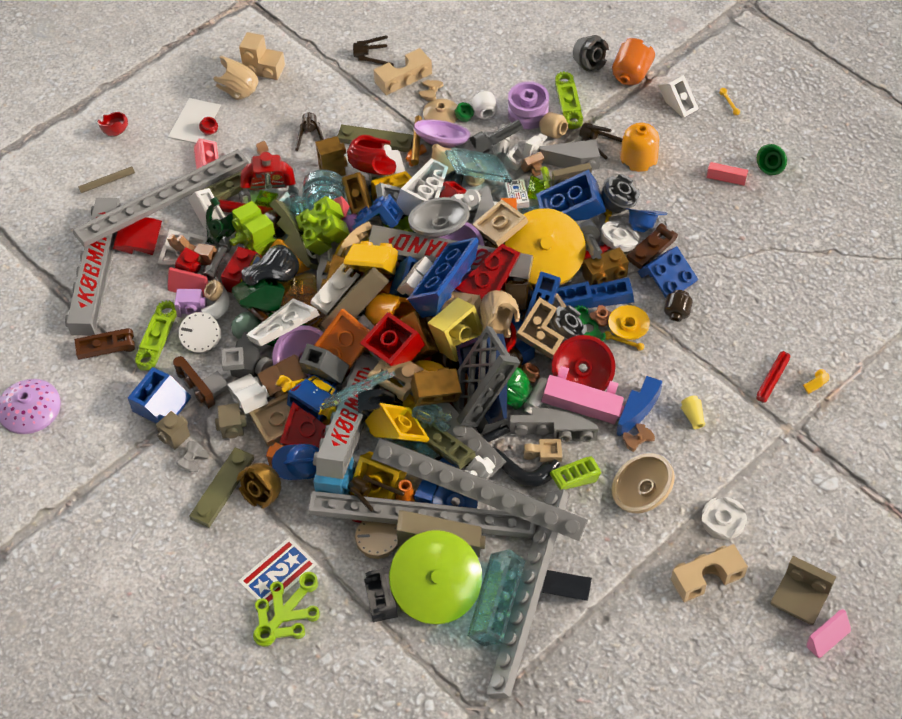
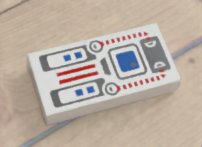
[504,179,529,209]

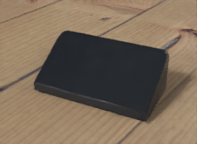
[542,570,592,601]

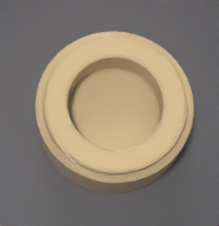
[204,280,223,301]

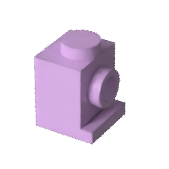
[174,289,207,317]

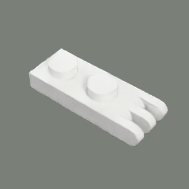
[310,264,360,316]

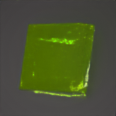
[528,176,546,199]

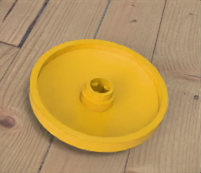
[505,208,586,286]

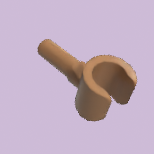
[256,141,269,155]

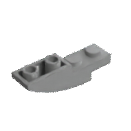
[510,408,598,442]

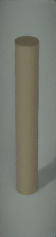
[78,166,135,193]

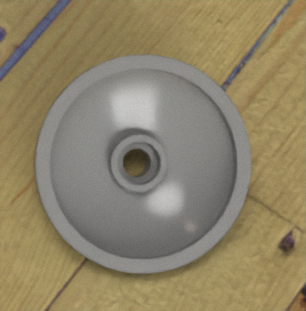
[408,197,470,237]

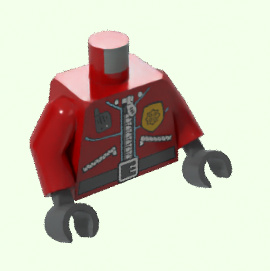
[239,152,299,203]

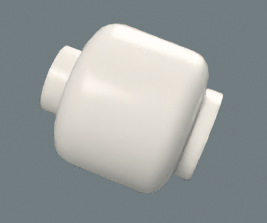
[472,91,498,119]

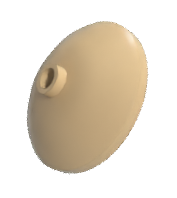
[612,453,675,514]

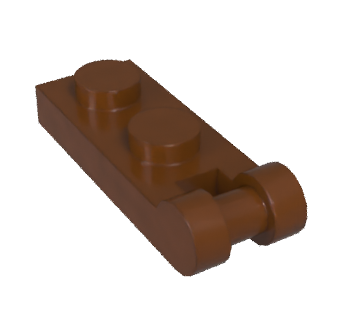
[627,223,678,269]
[74,328,135,360]
[173,356,215,409]

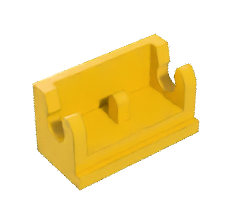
[371,171,412,201]

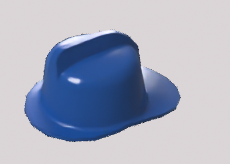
[626,208,668,232]
[272,444,319,480]

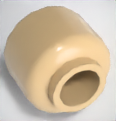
[539,112,568,139]

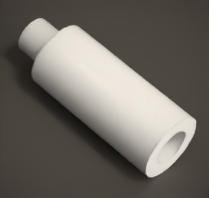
[523,378,548,415]

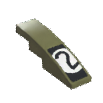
[270,199,319,270]

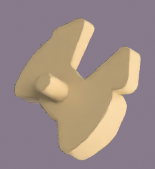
[419,79,444,101]

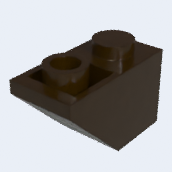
[505,281,533,313]

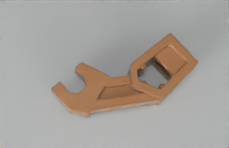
[167,234,217,265]

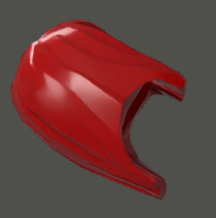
[347,135,396,175]

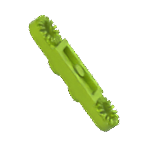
[555,71,583,129]
[135,300,177,371]

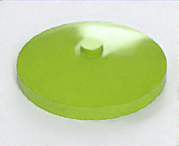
[389,530,482,624]

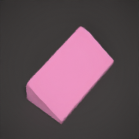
[806,609,851,658]

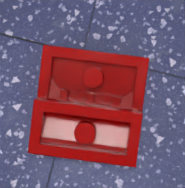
[113,217,162,255]

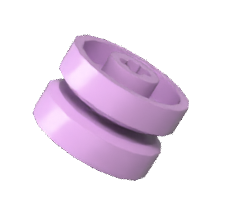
[508,82,549,129]

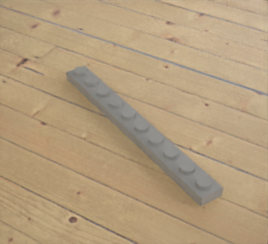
[73,149,249,247]
[358,315,507,477]
[371,438,588,541]
[487,489,569,699]
[309,491,535,539]

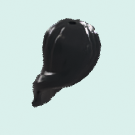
[242,245,299,286]

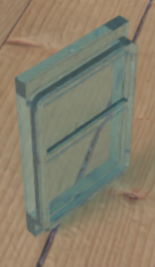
[445,148,512,183]
[320,370,396,410]

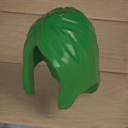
[507,367,533,410]

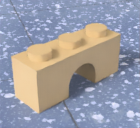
[373,48,432,95]
[671,544,748,602]

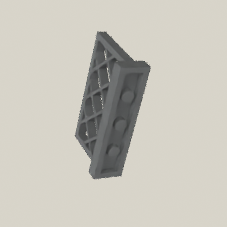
[452,326,520,427]

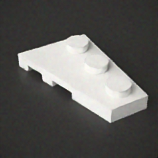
[246,298,319,346]

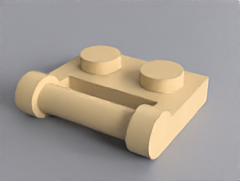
[367,359,424,401]

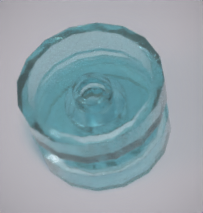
[302,170,345,210]

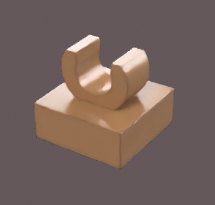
[521,152,544,177]

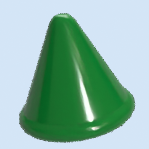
[756,144,787,175]

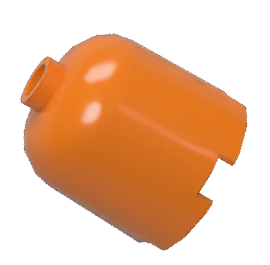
[612,38,655,86]

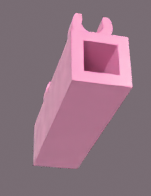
[541,366,625,425]

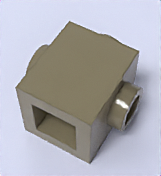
[215,403,247,439]
[156,411,190,450]

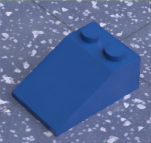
[536,169,606,221]

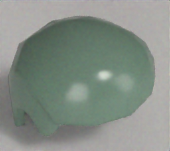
[231,312,262,339]

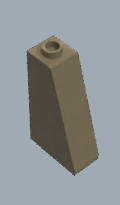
[318,267,389,333]
[397,510,486,558]

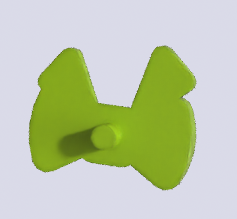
[539,166,552,189]

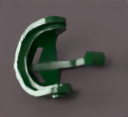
[206,197,236,245]

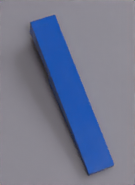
[519,277,635,317]

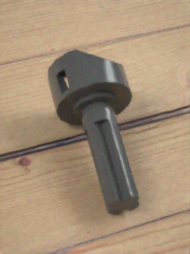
[469,119,523,160]
[578,220,602,260]

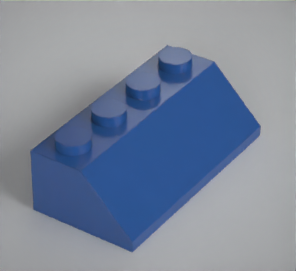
[408,237,479,318]

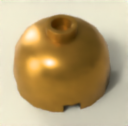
[237,463,281,508]

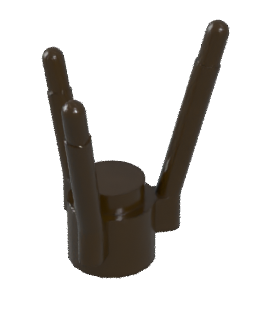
[353,35,394,66]
[295,112,324,151]
[579,123,623,159]
[348,475,404,512]

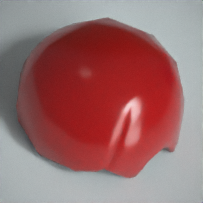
[97,112,128,136]

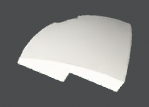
[158,229,208,266]

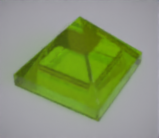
[254,190,279,207]

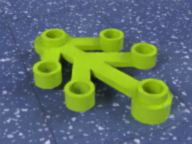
[253,572,320,647]

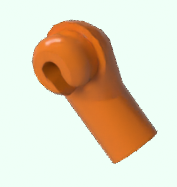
[406,144,427,167]

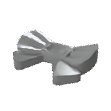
[177,441,209,472]

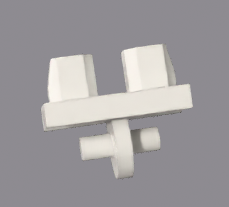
[451,190,481,213]
[464,455,495,480]

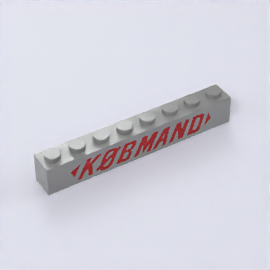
[65,198,121,336]
[369,225,534,282]
[313,355,384,479]

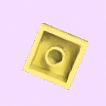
[428,297,482,362]

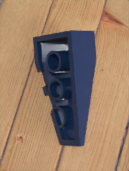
[456,334,507,424]

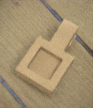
[523,439,562,462]

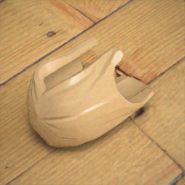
[213,55,259,100]
[480,290,520,338]

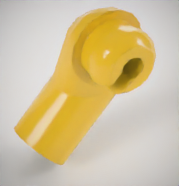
[803,369,830,394]

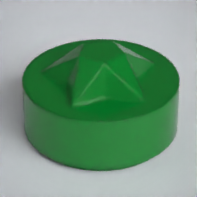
[455,102,474,122]

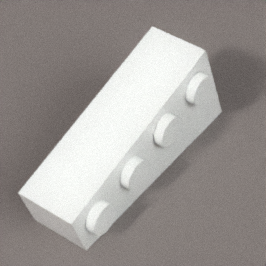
[396,158,448,215]

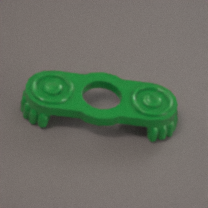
[574,305,606,342]

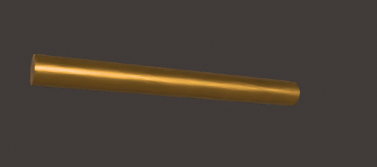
[411,115,422,165]

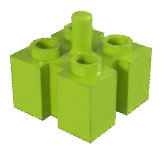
[295,196,350,256]
[229,201,276,257]

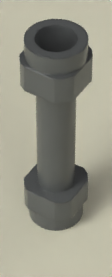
[202,237,232,281]

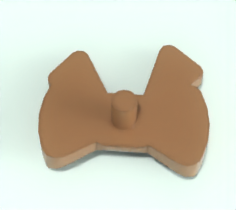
[623,424,655,452]

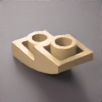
[337,221,372,257]

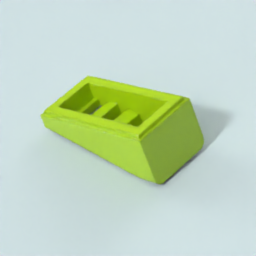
[550,456,601,490]

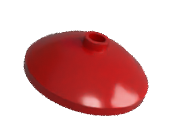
[552,335,616,391]

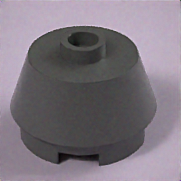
[573,35,609,71]
[601,174,640,213]
[547,305,587,345]

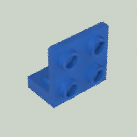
[352,194,404,230]
[637,246,698,298]

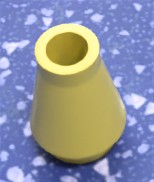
[681,396,705,429]

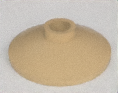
[423,99,458,123]

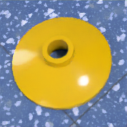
[608,305,650,340]

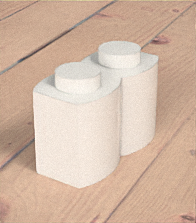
[227,374,269,414]

